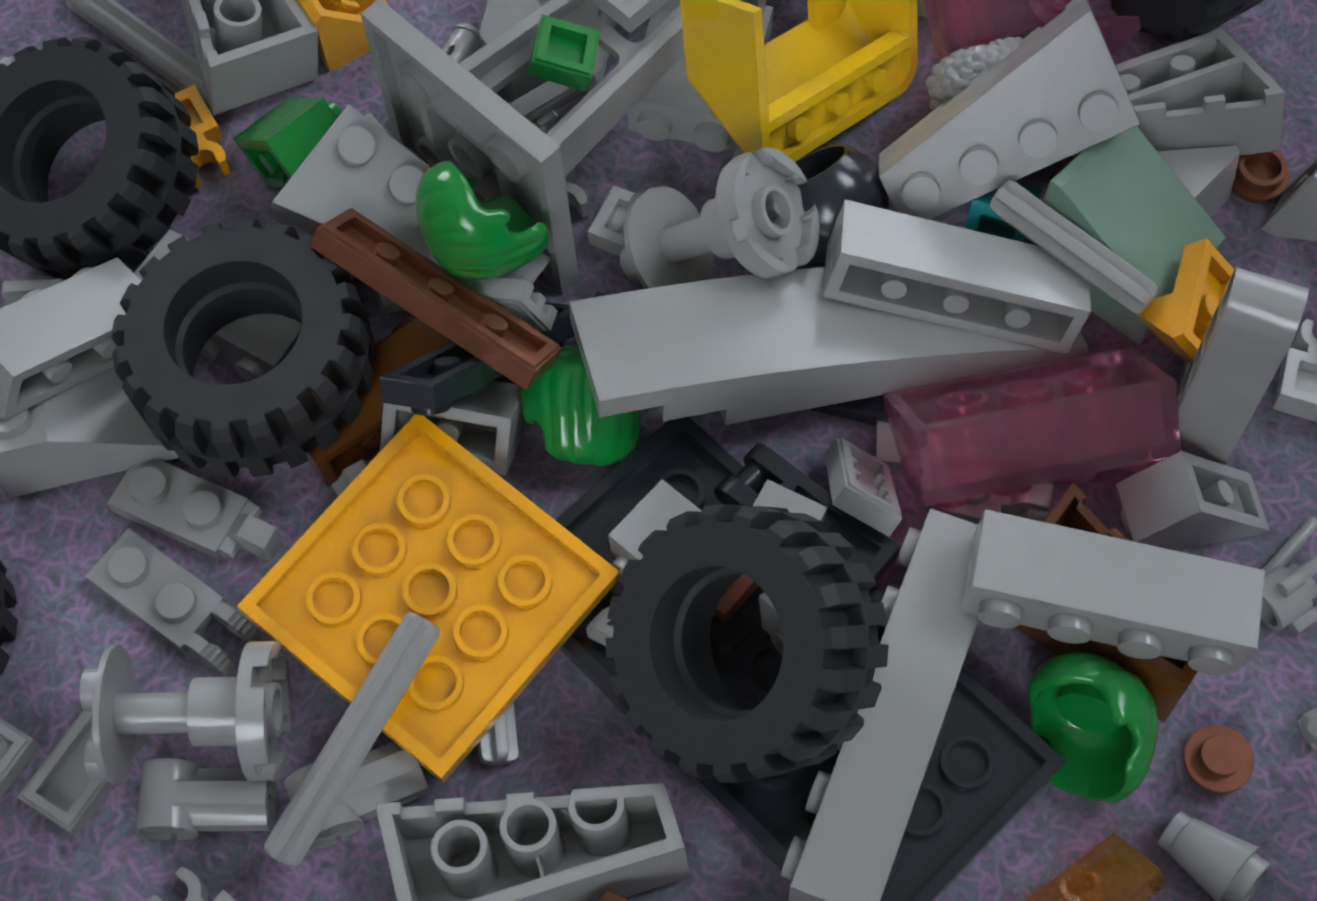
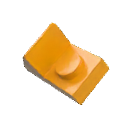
[1136,238,1234,365]

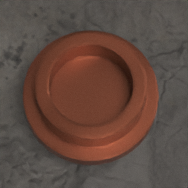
[1232,151,1290,204]
[1182,725,1254,795]

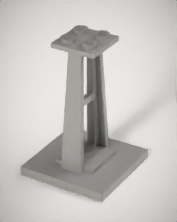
[361,0,766,295]

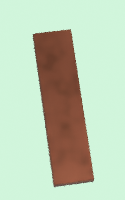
[310,208,562,390]

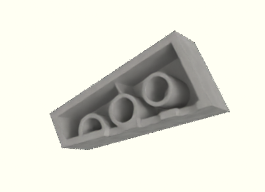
[180,0,318,116]
[879,0,1140,220]
[268,104,551,284]
[375,783,691,901]

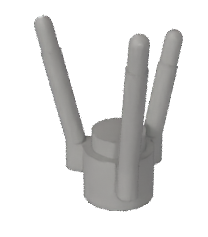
[1261,517,1317,635]

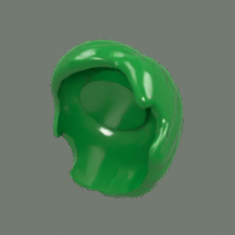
[415,161,549,281]
[521,345,641,466]
[1028,652,1159,803]

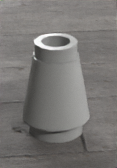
[1158,811,1271,901]

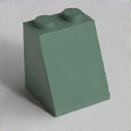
[1027,126,1226,345]

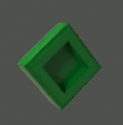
[527,14,601,92]

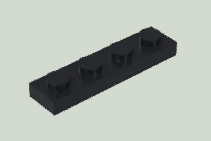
[379,302,575,416]

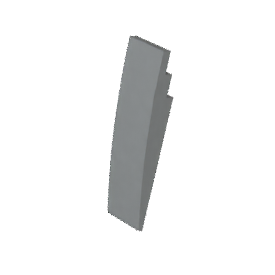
[569,267,1088,425]

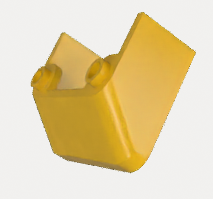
[680,0,918,162]

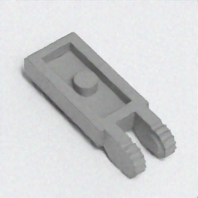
[85,528,261,677]

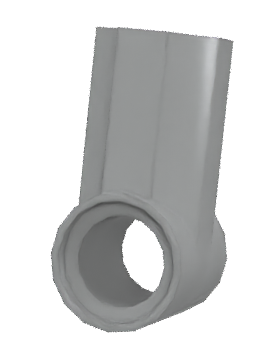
[284,742,432,849]
[135,758,278,840]

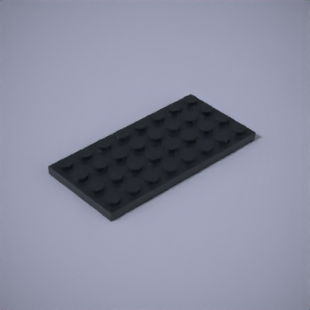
[556,417,1066,901]

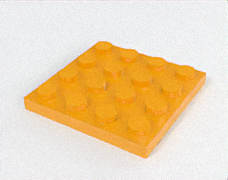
[237,414,620,783]

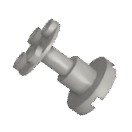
[620,147,820,289]
[79,641,291,784]

